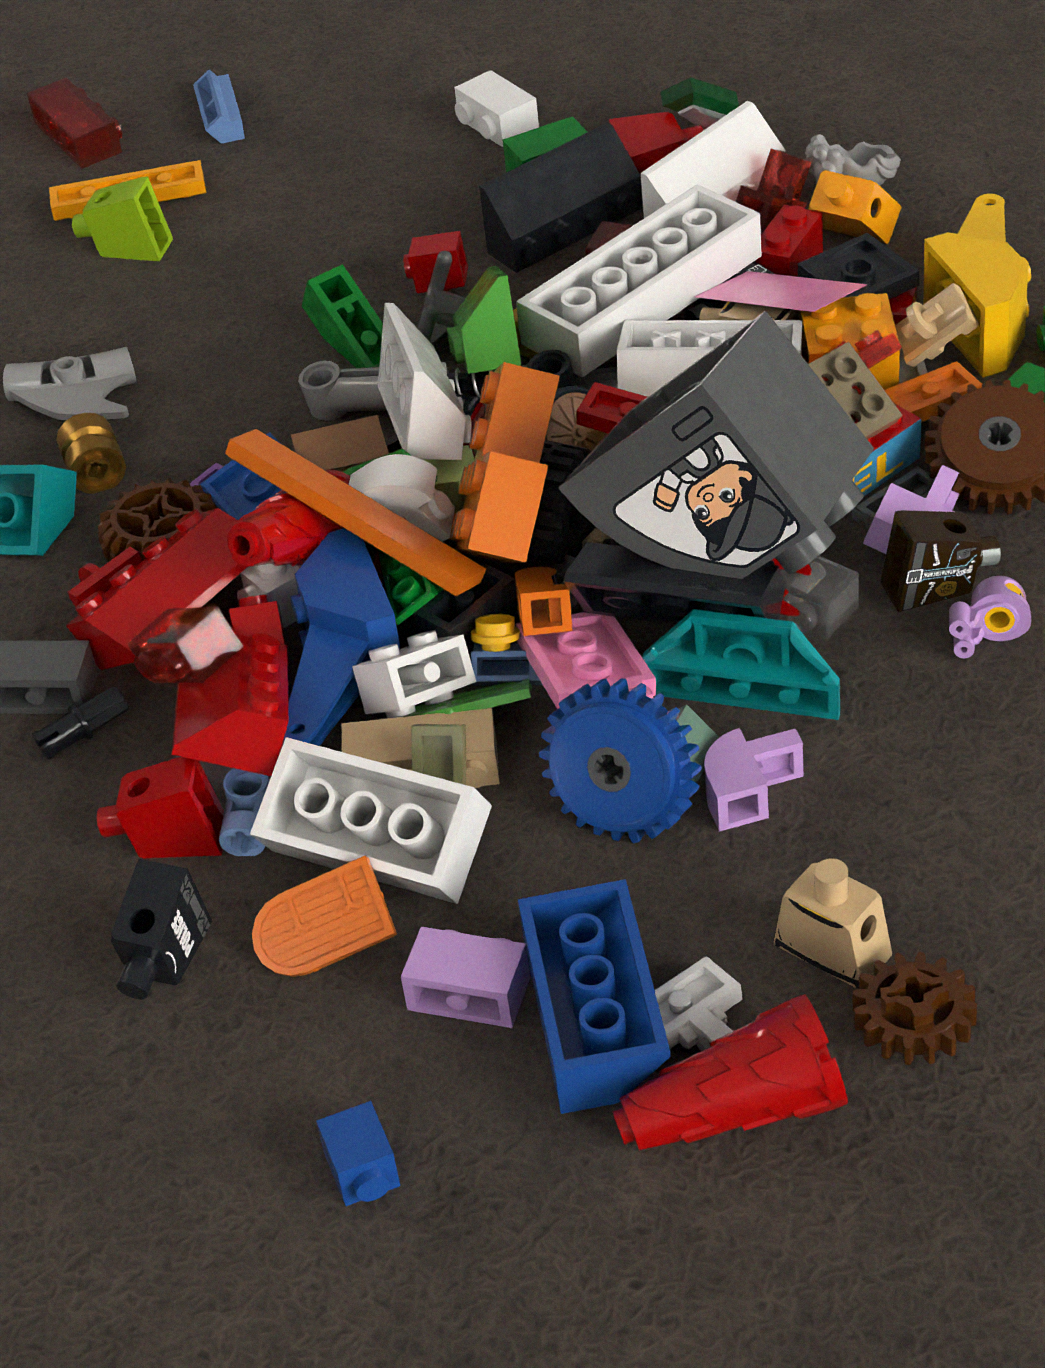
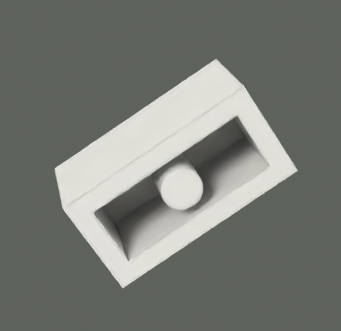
[454,70,539,147]

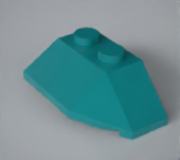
[642,609,840,720]

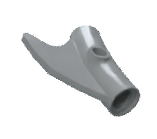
[3,347,137,420]

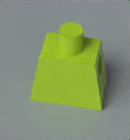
[72,176,173,261]

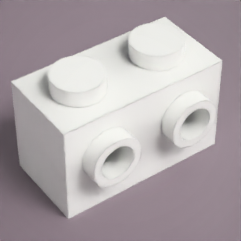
[352,630,476,719]

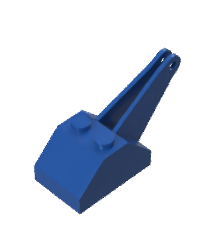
[282,528,400,746]

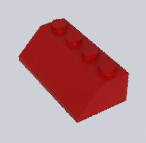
[66,508,248,670]
[171,633,289,776]

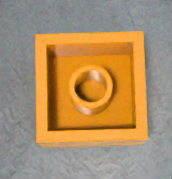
[799,293,900,392]

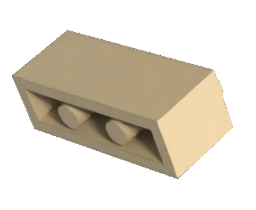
[341,707,500,788]

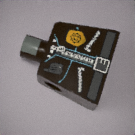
[880,510,1001,612]

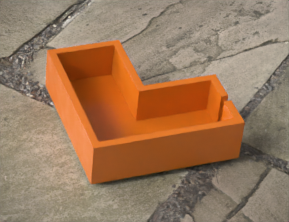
[448,362,560,564]

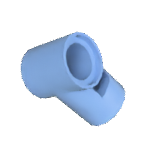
[219,768,270,856]

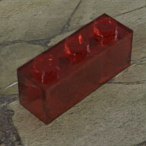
[27,78,122,169]

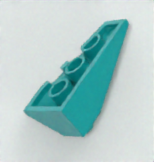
[0,465,77,556]

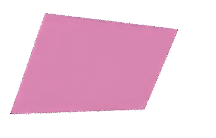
[694,271,867,312]

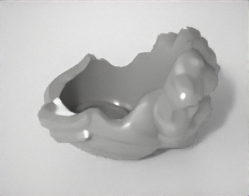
[805,134,901,186]

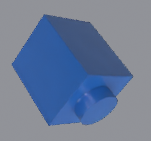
[316,1101,400,1206]

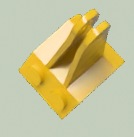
[923,194,1031,378]

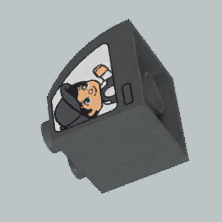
[558,311,874,579]

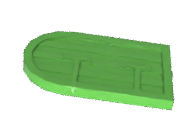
[404,678,532,717]

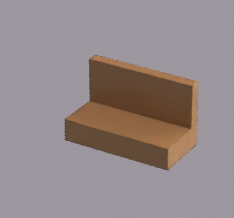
[291,415,389,472]

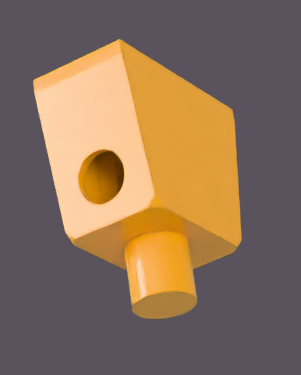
[809,170,902,244]

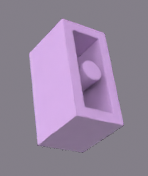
[401,927,531,1028]

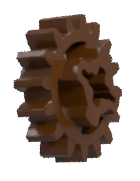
[852,952,977,1065]

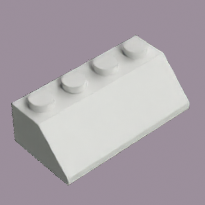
[641,101,787,218]
[378,303,472,460]

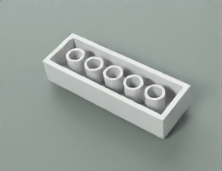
[516,184,762,377]

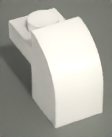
[349,454,455,542]

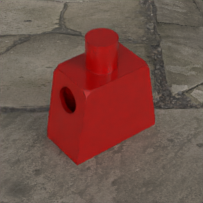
[609,112,703,177]
[97,756,224,858]

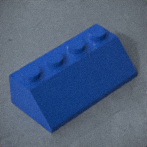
[518,879,671,1114]

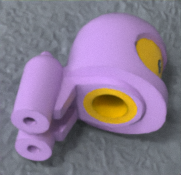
[949,576,1031,658]

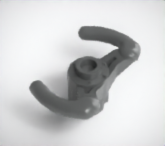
[417,251,466,347]

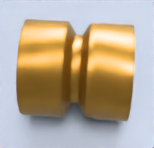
[56,413,126,494]

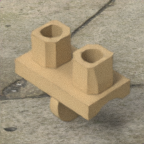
[895,283,979,367]

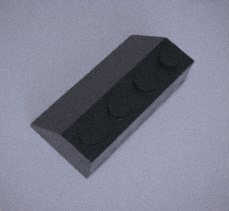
[479,123,643,273]
[564,539,786,625]

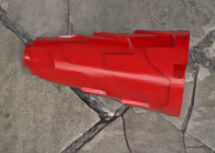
[227,469,368,567]
[612,994,848,1150]

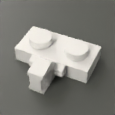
[655,956,743,1051]

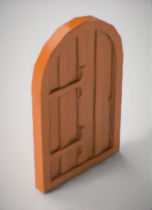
[252,855,397,977]

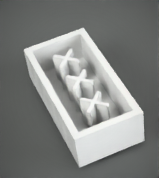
[617,320,802,397]

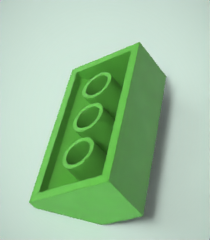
[447,266,521,374]

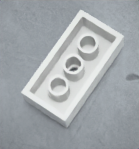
[250,737,492,904]

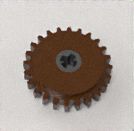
[924,380,1045,515]

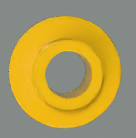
[471,614,520,652]

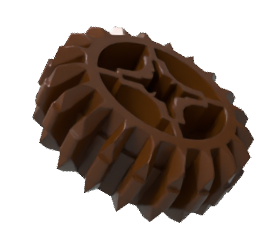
[98,478,216,562]

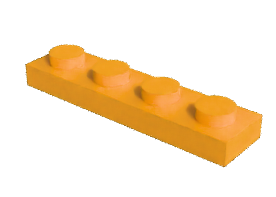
[49,160,207,221]

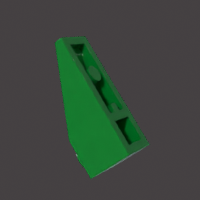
[302,264,383,368]

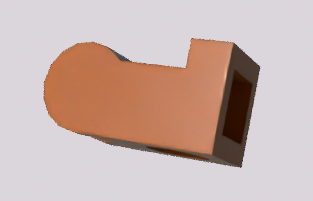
[515,567,573,636]

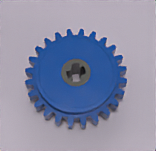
[539,678,702,843]

